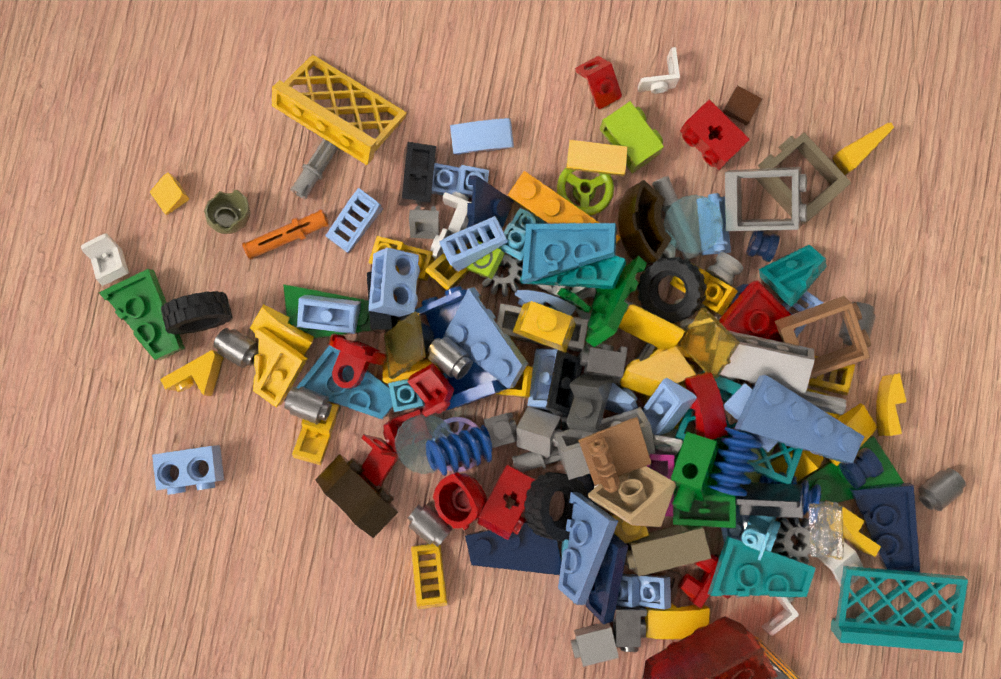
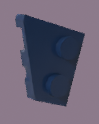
[467,175,514,243]

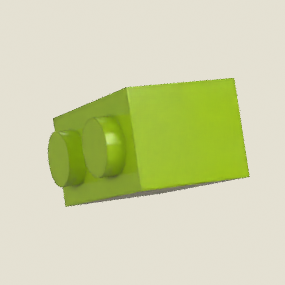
[600,101,664,174]

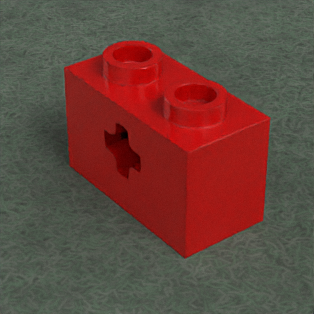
[680,99,750,170]
[477,465,536,540]

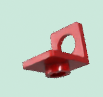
[575,56,622,109]
[361,434,401,486]

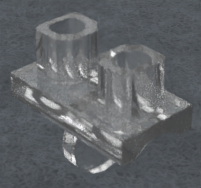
[809,501,844,560]

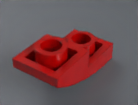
[685,372,728,440]

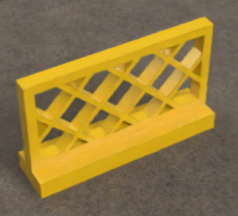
[272,54,407,165]

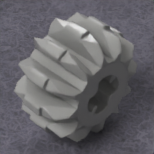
[479,251,524,297]
[771,517,822,564]

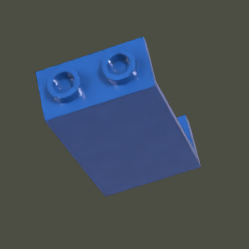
[414,286,508,411]

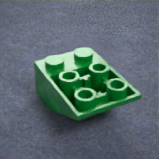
[673,435,736,528]

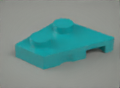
[759,245,827,307]

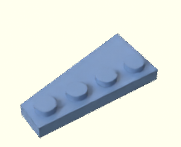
[734,375,864,464]

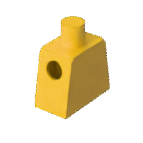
[512,301,576,353]

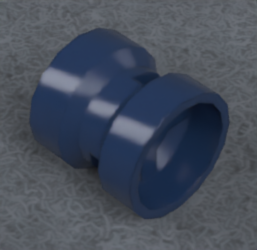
[839,447,884,489]

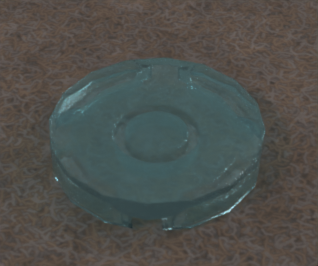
[664,195,723,254]
[395,414,452,474]

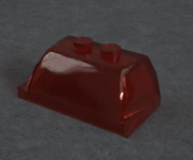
[643,616,778,679]

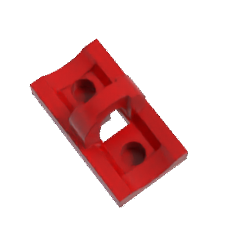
[679,554,732,608]

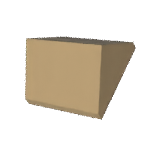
[588,466,676,527]

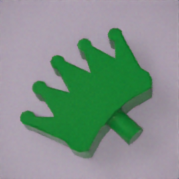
[557,288,592,313]

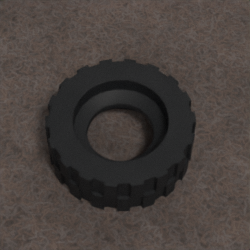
[637,257,707,323]
[161,291,232,335]
[524,472,588,541]

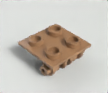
[578,417,652,493]

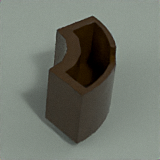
[618,180,672,266]
[315,454,398,538]

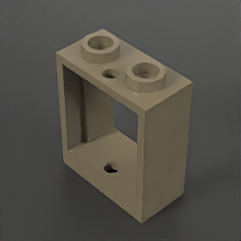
[755,132,851,226]
[625,525,711,576]

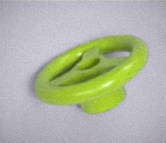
[557,168,614,216]

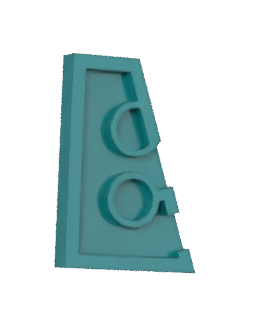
[520,255,626,289]
[708,536,816,597]

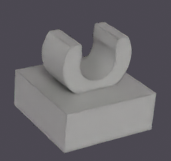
[409,206,440,239]

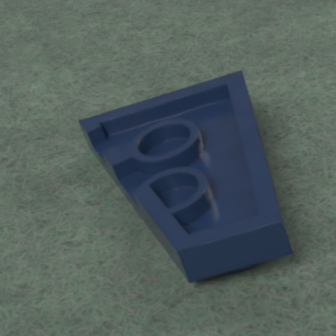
[849,483,920,572]
[465,516,561,575]
[586,533,628,624]

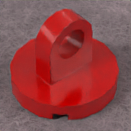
[328,333,387,389]

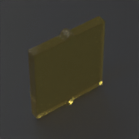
[680,307,740,380]
[384,311,426,379]

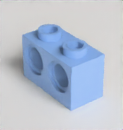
[368,247,420,317]
[152,445,224,495]

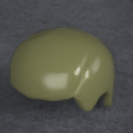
[204,189,250,234]

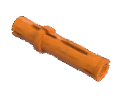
[242,209,329,260]

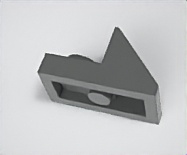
[566,373,613,433]

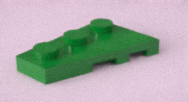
[586,256,647,347]
[99,269,185,360]
[283,284,373,339]
[797,436,904,507]

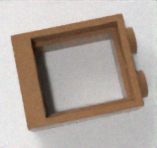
[775,296,871,379]

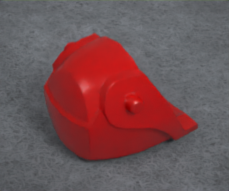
[433,472,487,530]

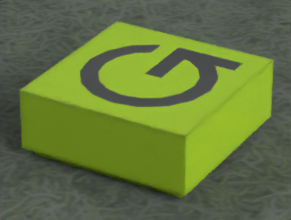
[465,241,505,279]

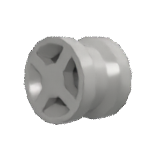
[706,252,744,286]

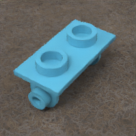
[742,515,781,560]

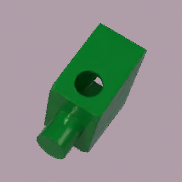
[671,432,720,512]

